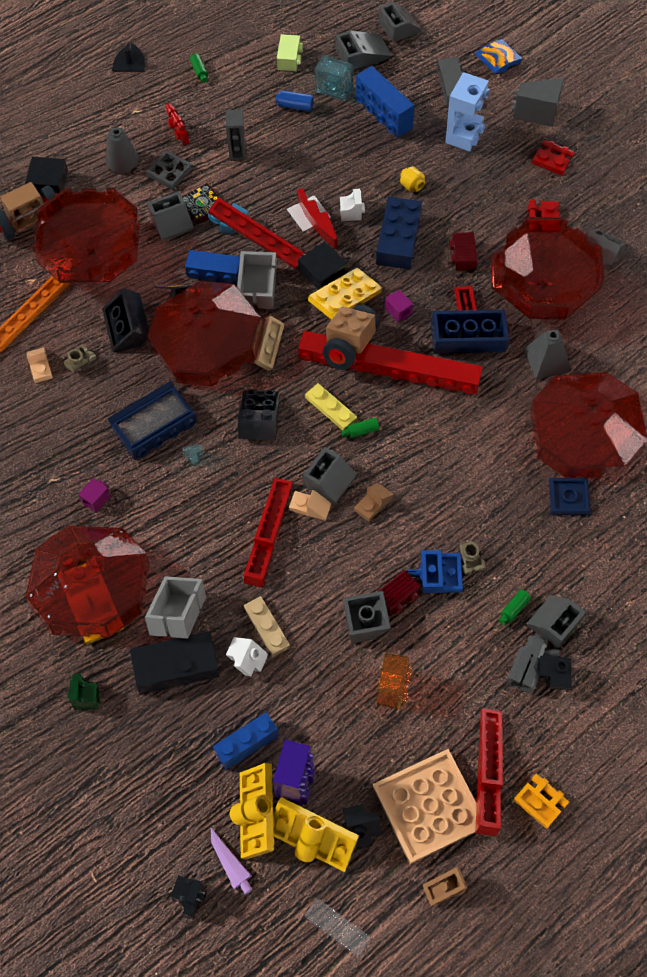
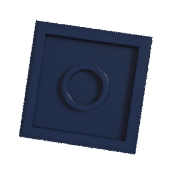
[549,478,590,515]

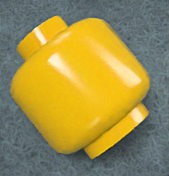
[400,166,425,192]

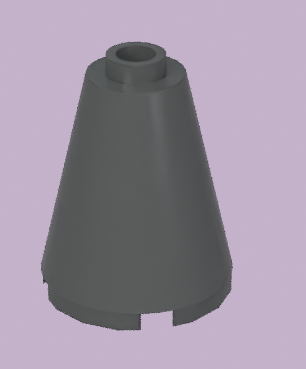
[105,128,139,175]

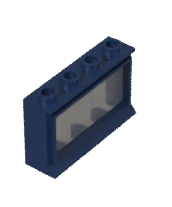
[108,381,197,460]

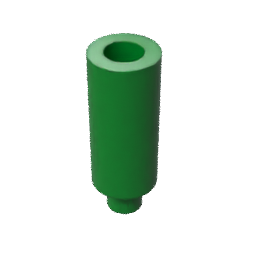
[190,53,208,83]
[341,417,379,439]
[498,589,531,625]

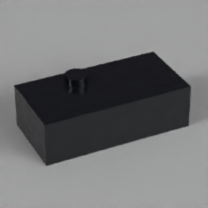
[130,631,220,695]

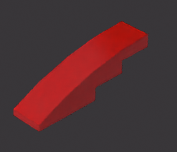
[297,188,338,249]

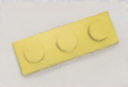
[305,383,357,430]

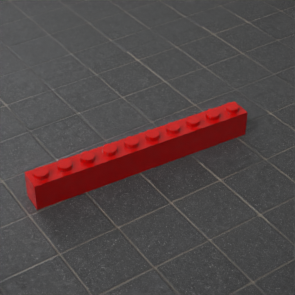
[298,331,483,394]

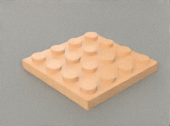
[372,749,477,864]

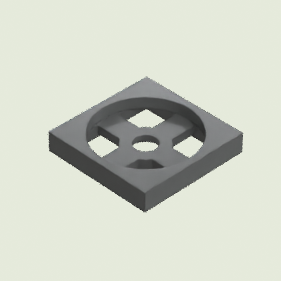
[146,150,193,190]

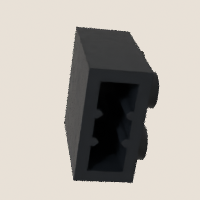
[25,157,68,197]
[298,241,348,290]

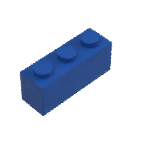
[185,250,240,284]
[213,712,279,770]

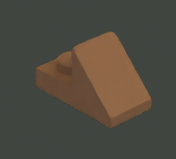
[354,483,394,522]
[423,867,467,906]

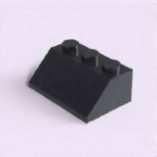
[102,288,151,352]

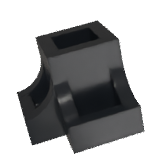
[539,656,572,690]
[342,804,382,849]
[170,875,207,920]

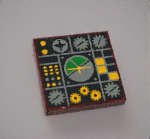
[182,183,218,224]

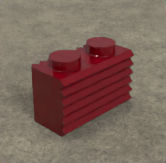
[449,232,478,271]
[377,570,420,617]

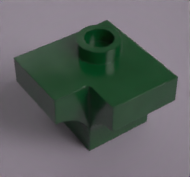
[68,674,100,710]

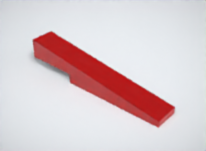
[243,478,293,588]
[475,708,503,836]

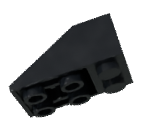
[238,389,280,440]

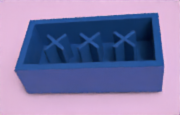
[356,66,414,138]

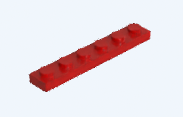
[208,197,306,269]

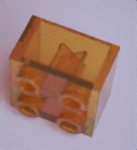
[376,653,413,710]

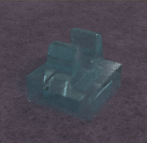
[183,444,203,465]

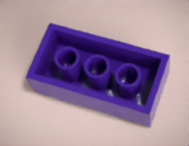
[273,739,316,807]

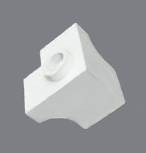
[340,189,365,221]
[226,637,268,676]

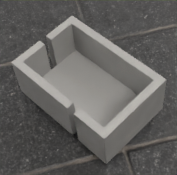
[236,251,277,309]
[145,576,206,639]

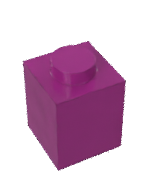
[385,290,413,323]
[78,478,111,513]

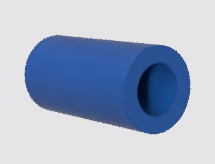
[276,90,314,112]

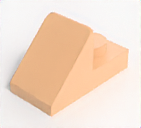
[27,347,53,383]
[289,490,331,521]

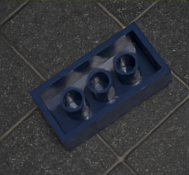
[376,197,422,270]
[430,310,509,354]

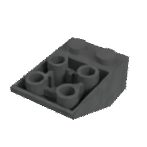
[335,31,392,72]

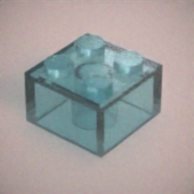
[315,55,353,101]

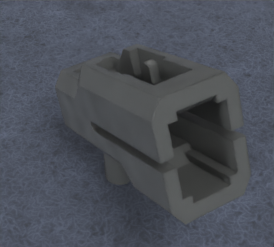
[506,635,560,694]

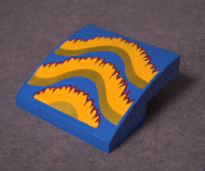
[475,39,522,74]

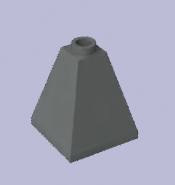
[524,329,571,380]

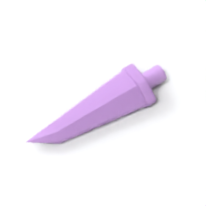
[211,828,253,895]

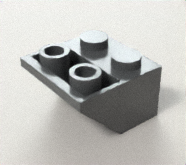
[378,2,422,43]
[147,191,194,241]
[303,447,357,504]
[526,595,586,650]

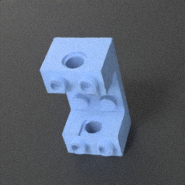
[445,72,490,152]

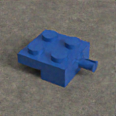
[408,550,463,593]

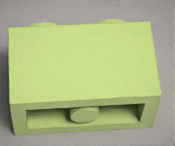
[277,34,303,72]

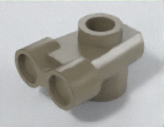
[64,344,96,372]
[459,541,486,575]

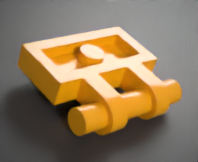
[514,773,570,829]

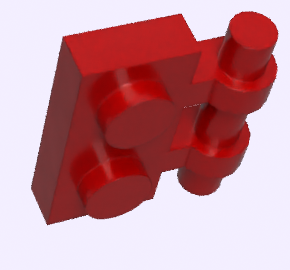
[165,103,189,146]
[532,140,575,176]
[527,199,559,233]

